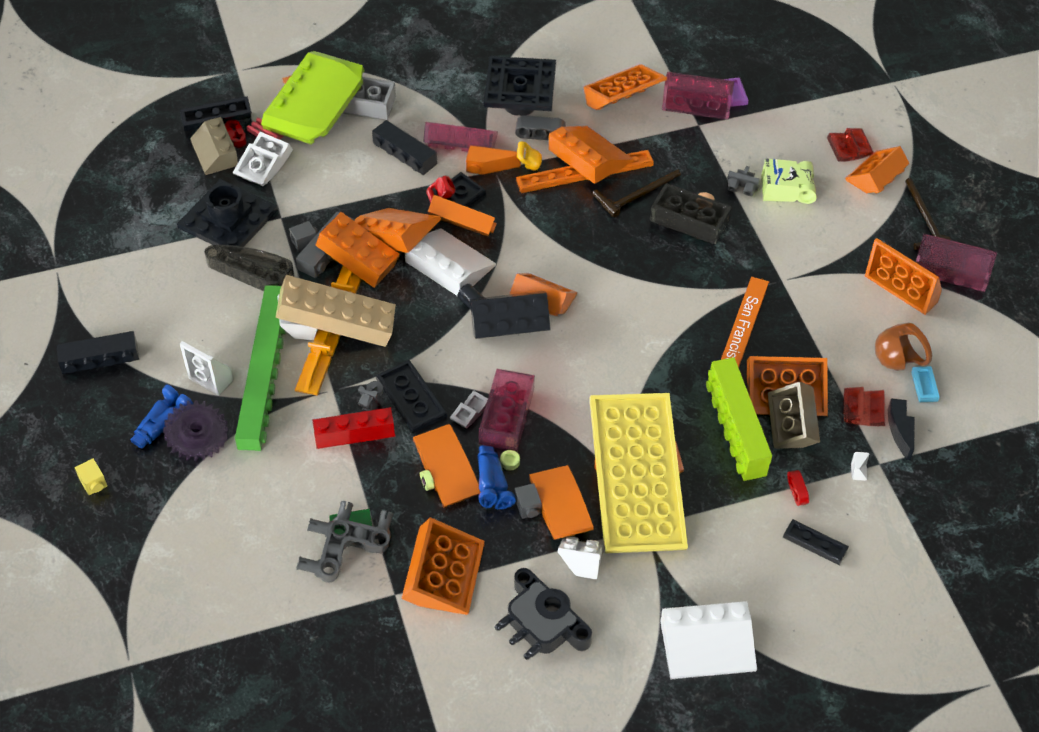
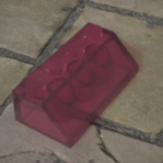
[423,122,498,152]
[915,234,997,292]

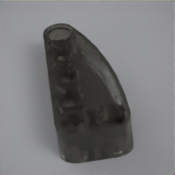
[205,245,295,291]

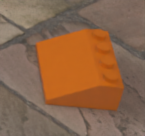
[584,64,667,110]
[549,126,633,184]
[354,208,441,253]
[865,238,942,315]
[747,356,828,416]
[402,517,485,615]

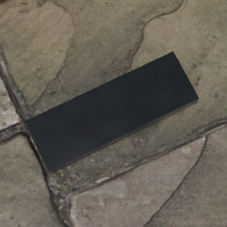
[783,519,849,565]

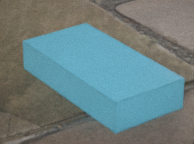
[911,366,940,403]

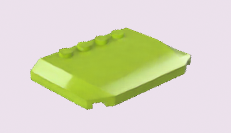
[261,51,364,145]

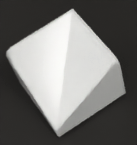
[851,452,870,480]

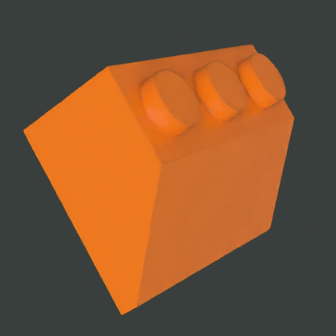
[845,146,910,194]
[510,273,577,316]

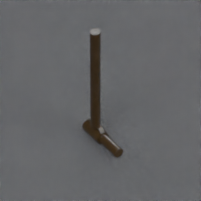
[592,169,681,218]
[905,178,951,250]

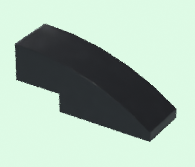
[887,398,915,460]

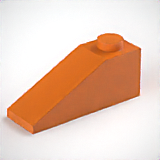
[466,146,521,175]

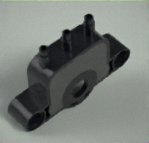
[495,568,592,660]

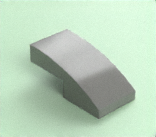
[450,390,490,428]

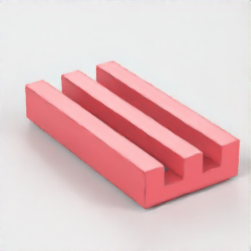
[247,118,284,140]

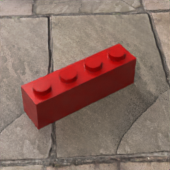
[312,407,395,449]

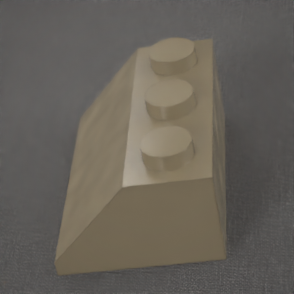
[190,117,238,175]
[768,381,820,449]

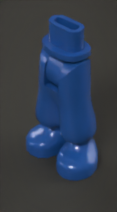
[130,385,194,449]
[477,445,516,510]

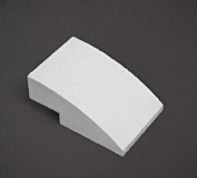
[233,132,293,186]

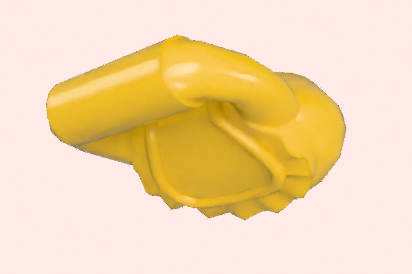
[517,141,542,171]

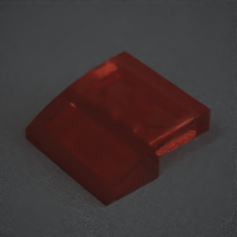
[827,128,874,162]
[844,387,885,426]

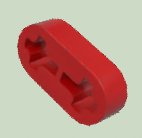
[225,120,247,148]
[787,470,809,506]

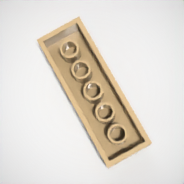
[275,275,396,347]

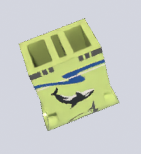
[761,158,816,204]

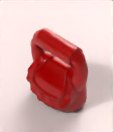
[426,175,455,203]

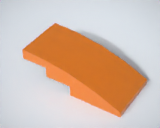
[413,424,481,508]
[529,465,594,540]

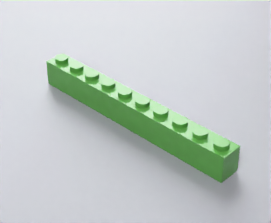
[235,285,286,451]

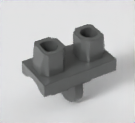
[728,166,760,197]
[358,381,385,412]

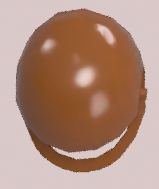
[875,323,932,371]

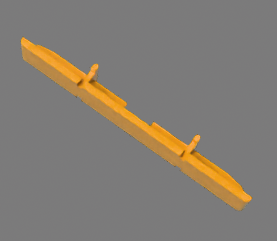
[295,266,362,396]

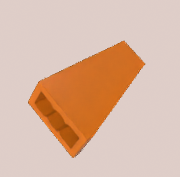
[428,195,497,236]

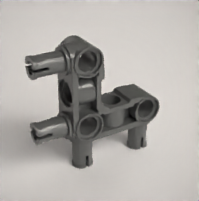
[296,501,394,583]

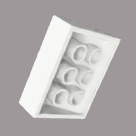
[405,229,496,296]
[660,601,757,679]

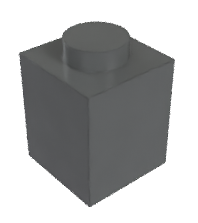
[289,221,318,252]
[515,483,542,519]

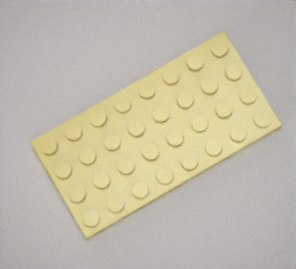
[589,393,688,553]

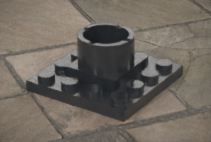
[483,56,556,116]
[177,179,278,256]

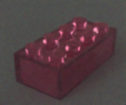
[662,72,734,120]
[479,369,535,452]

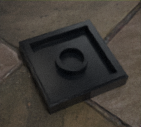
[436,172,486,207]

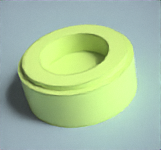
[500,450,520,470]
[420,470,435,491]

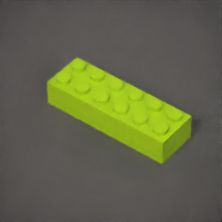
[706,357,772,481]

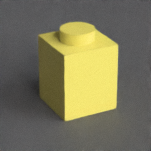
[75,459,107,495]

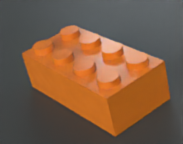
[315,212,400,288]

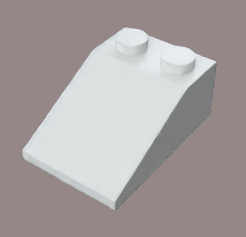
[180,341,233,396]

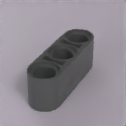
[515,115,566,141]

